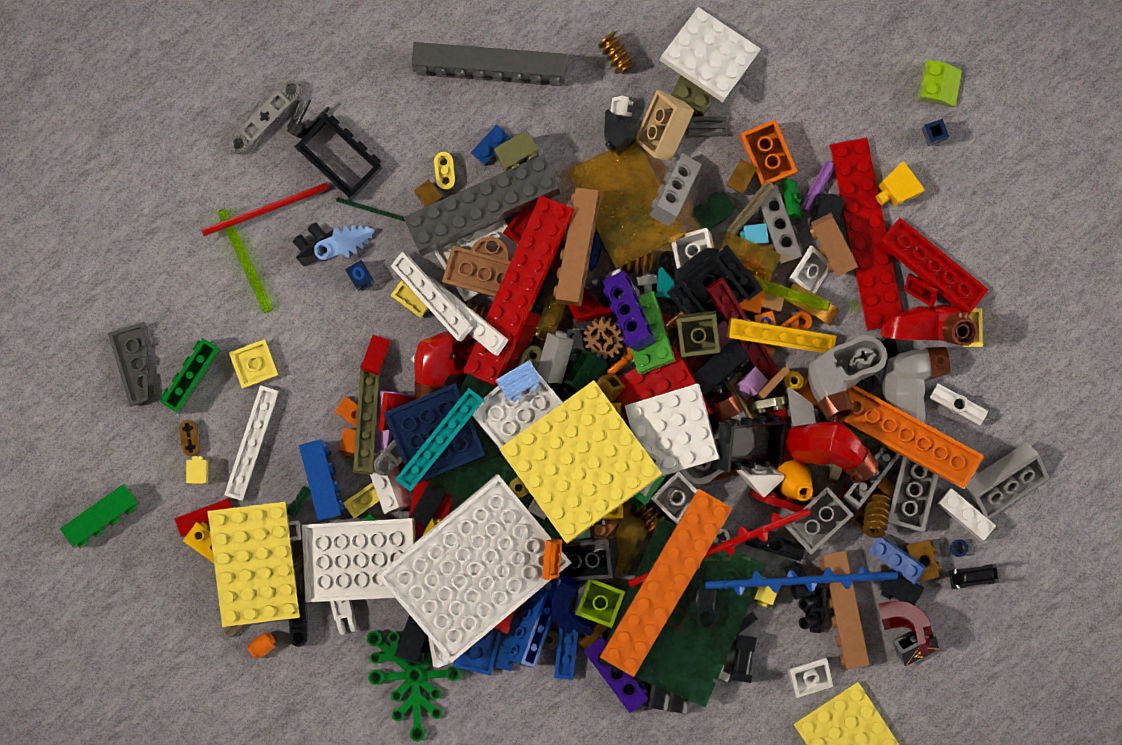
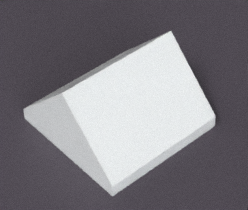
[788,246,830,294]
[736,464,784,497]
[787,658,833,698]

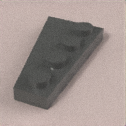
[108,322,149,407]

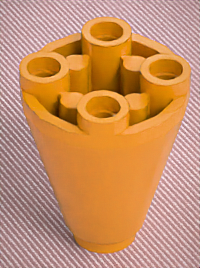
[776,459,813,501]

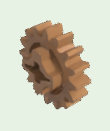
[583,317,625,359]

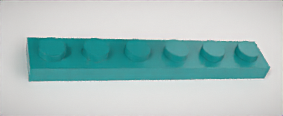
[395,388,484,492]

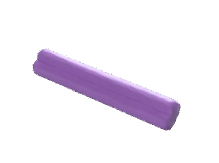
[801,161,835,213]

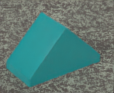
[656,267,674,300]

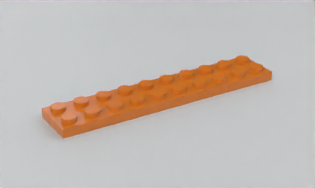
[797,376,984,490]
[600,488,733,677]

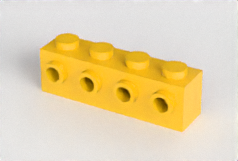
[183,521,214,563]

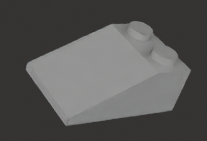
[785,487,854,554]

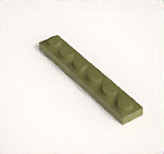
[353,362,379,475]

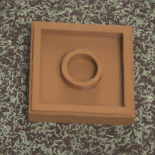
[755,367,790,401]

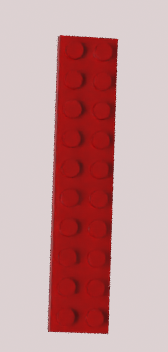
[829,137,903,331]
[463,196,575,386]

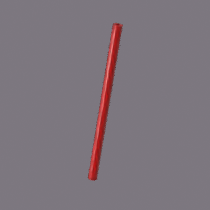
[201,182,329,236]

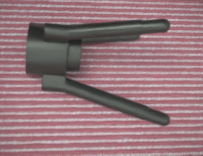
[287,99,330,139]

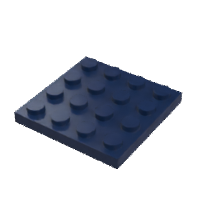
[383,383,485,484]

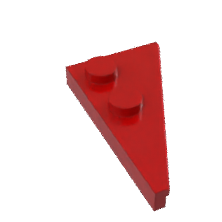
[553,272,612,323]
[748,488,806,512]

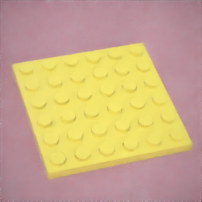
[499,380,663,544]

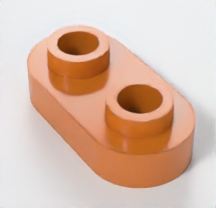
[780,312,812,330]

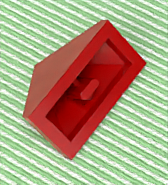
[904,273,938,308]

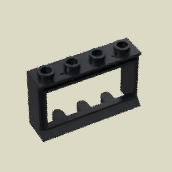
[294,114,382,201]
[713,415,788,472]

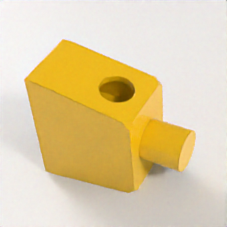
[876,161,925,207]

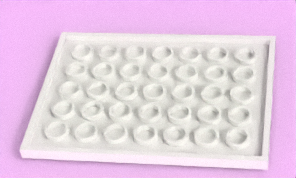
[377,474,571,663]

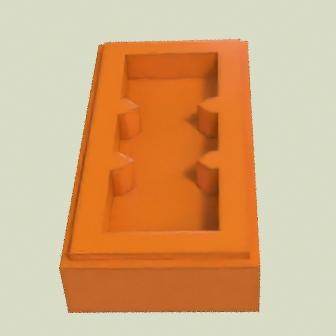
[334,396,358,427]
[542,538,562,580]

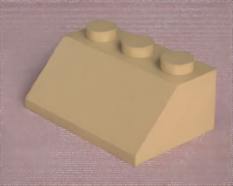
[635,90,694,161]

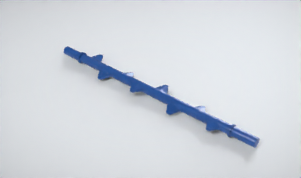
[705,567,898,596]

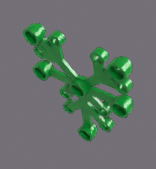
[366,631,461,742]

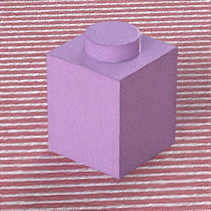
[733,366,768,400]

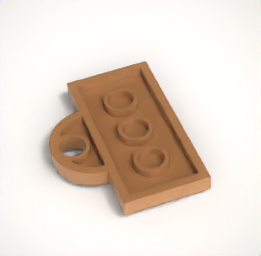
[442,236,511,297]

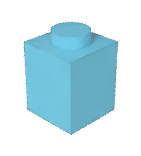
[740,223,769,247]

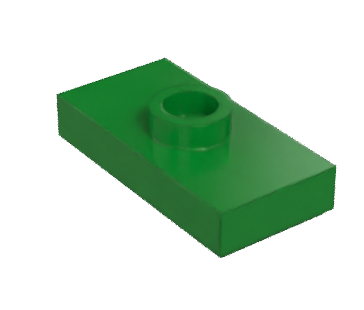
[781,178,803,219]

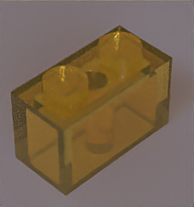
[535,295,566,341]

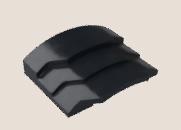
[667,245,764,321]

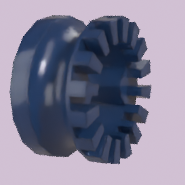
[950,539,968,557]

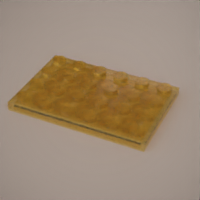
[567,138,685,268]

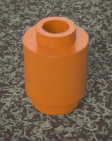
[247,632,277,659]

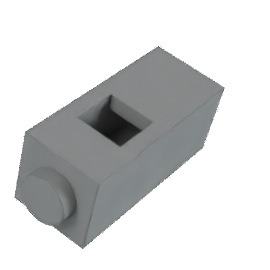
[537,331,574,384]

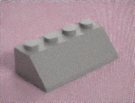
[966,442,1050,519]
[888,456,938,532]

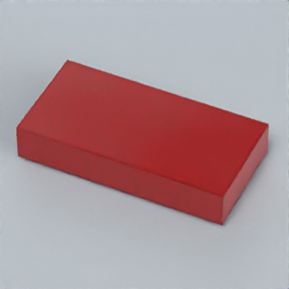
[360,335,391,376]

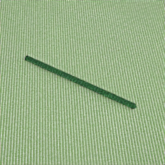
[336,197,405,222]

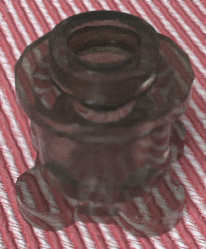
[542,630,559,650]

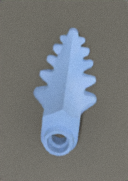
[314,225,375,260]

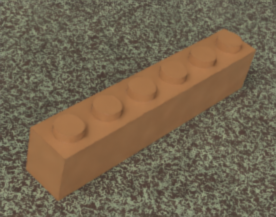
[554,187,601,307]
[819,551,870,670]

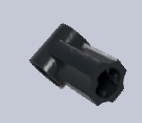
[785,561,815,600]

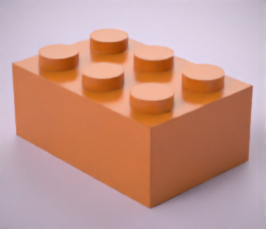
[739,119,798,188]

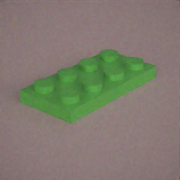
[625,290,675,375]

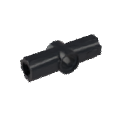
[745,529,805,562]

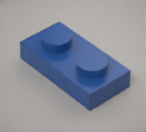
[471,124,511,166]

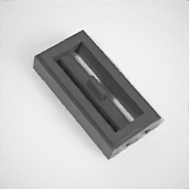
[688,117,726,137]

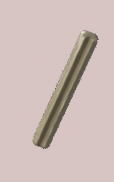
[721,181,775,243]

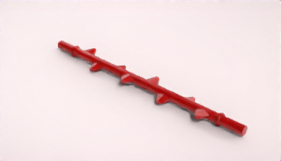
[628,508,811,588]

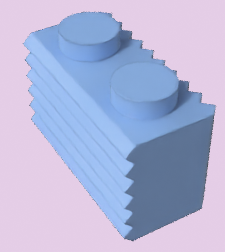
[496,360,541,402]

